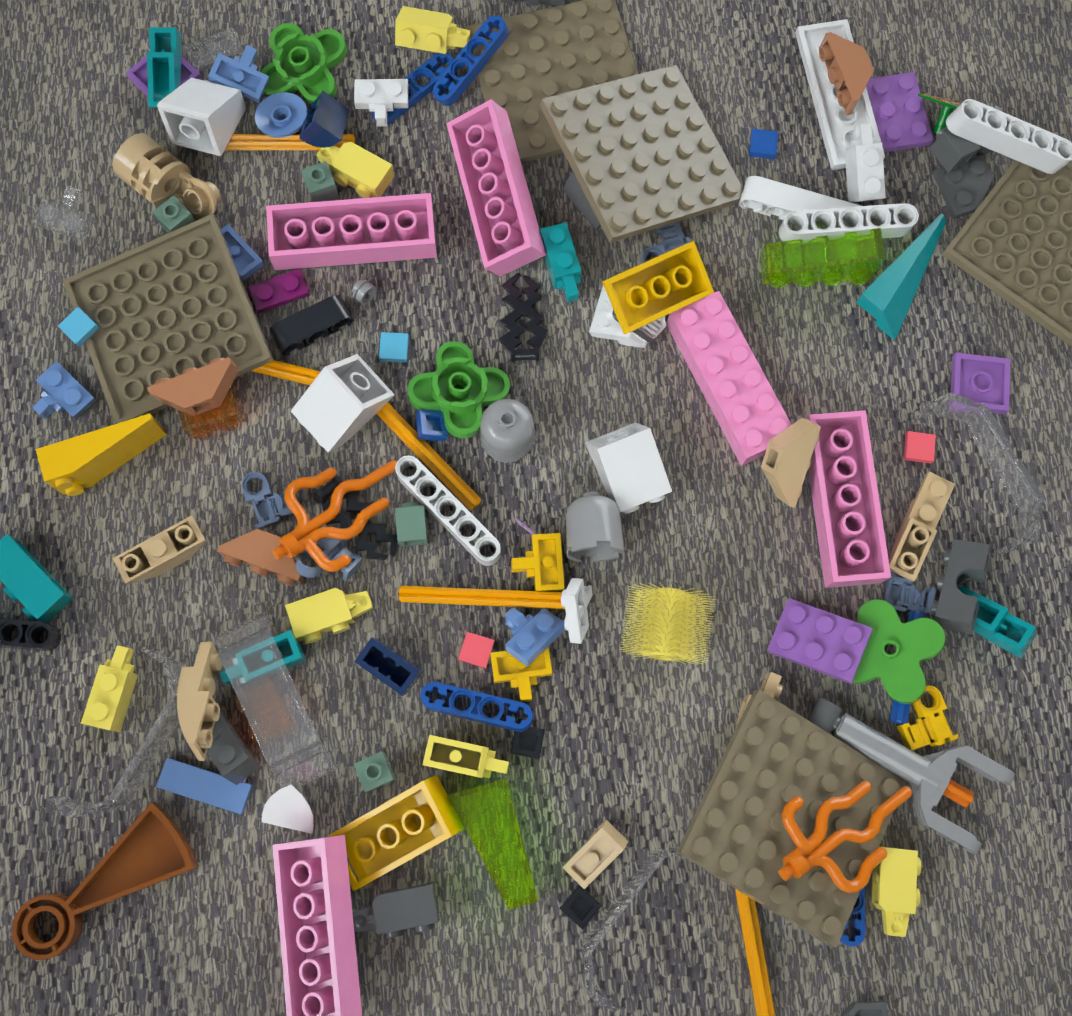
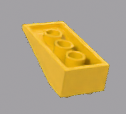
[602,241,714,335]
[36,413,167,496]
[326,775,465,892]

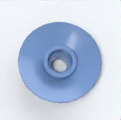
[255,92,308,138]

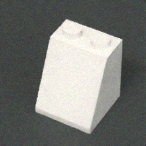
[157,78,246,156]
[291,354,394,452]
[585,422,672,514]

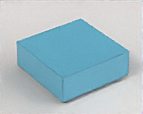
[58,307,100,347]
[379,332,409,362]

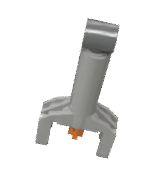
[807,698,1016,855]

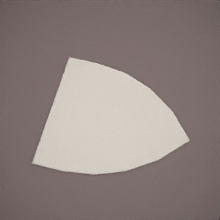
[262,784,314,834]

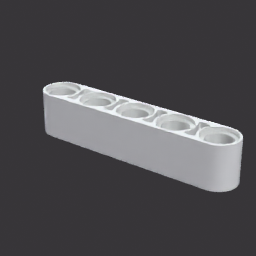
[946,99,1072,174]
[739,176,871,241]
[779,203,919,244]
[395,455,501,566]

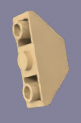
[761,418,821,508]
[112,516,206,584]

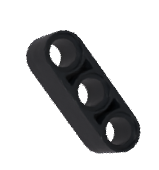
[270,295,354,356]
[0,618,62,651]

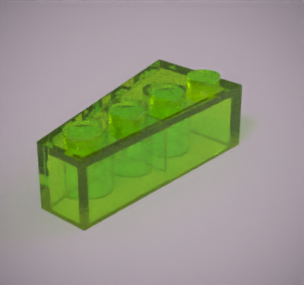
[760,228,885,288]
[448,778,539,910]

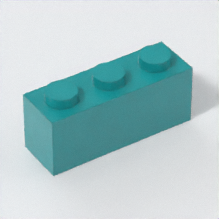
[0,534,73,623]

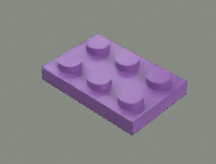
[866,72,934,152]
[767,598,873,684]

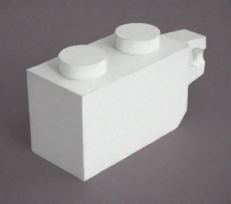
[845,123,885,203]

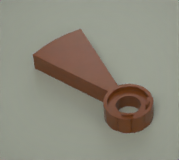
[12,802,199,960]

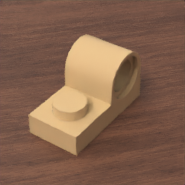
[562,820,628,889]

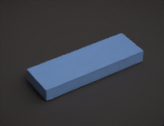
[156,758,253,815]

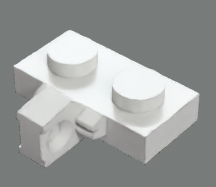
[354,79,408,127]
[561,578,593,644]

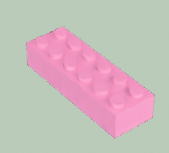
[446,99,546,277]
[266,193,437,270]
[666,291,792,466]
[807,410,891,588]
[273,835,362,1016]

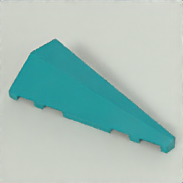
[856,213,946,340]

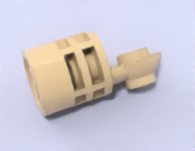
[113,133,220,220]

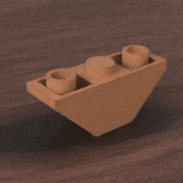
[819,32,874,116]
[147,357,238,416]
[217,529,305,587]

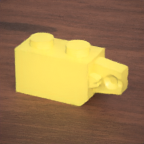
[395,6,470,54]
[316,142,394,198]
[285,588,373,644]
[81,645,137,732]
[423,735,510,778]
[871,846,921,937]

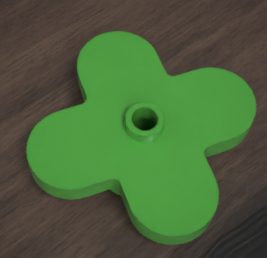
[261,23,347,104]
[407,341,510,438]
[853,599,946,704]

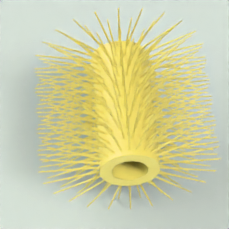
[620,583,716,664]

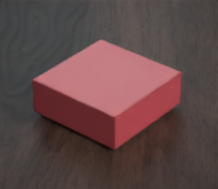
[904,431,936,464]
[458,632,495,669]

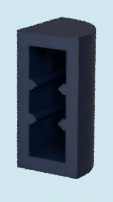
[299,91,349,148]
[354,637,424,696]

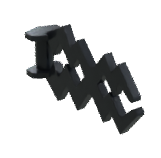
[499,273,548,363]
[313,475,398,560]

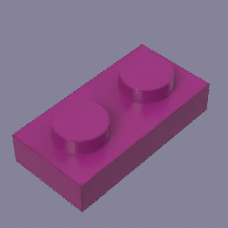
[248,269,310,314]

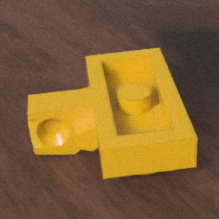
[511,533,565,592]
[490,647,552,702]

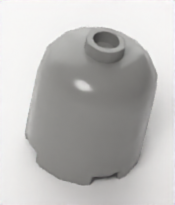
[480,398,535,463]
[566,492,624,562]

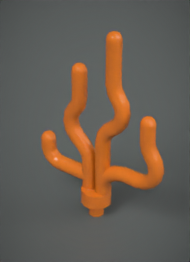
[272,460,397,572]
[778,781,912,893]

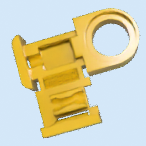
[896,686,958,750]

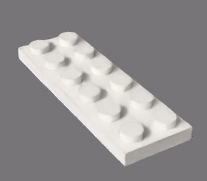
[795,19,885,170]

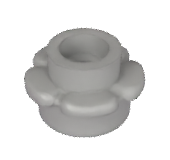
[352,279,377,305]

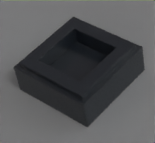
[510,727,545,759]
[559,885,602,930]

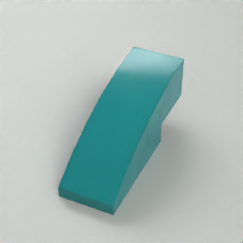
[147,27,182,108]
[959,586,1036,659]

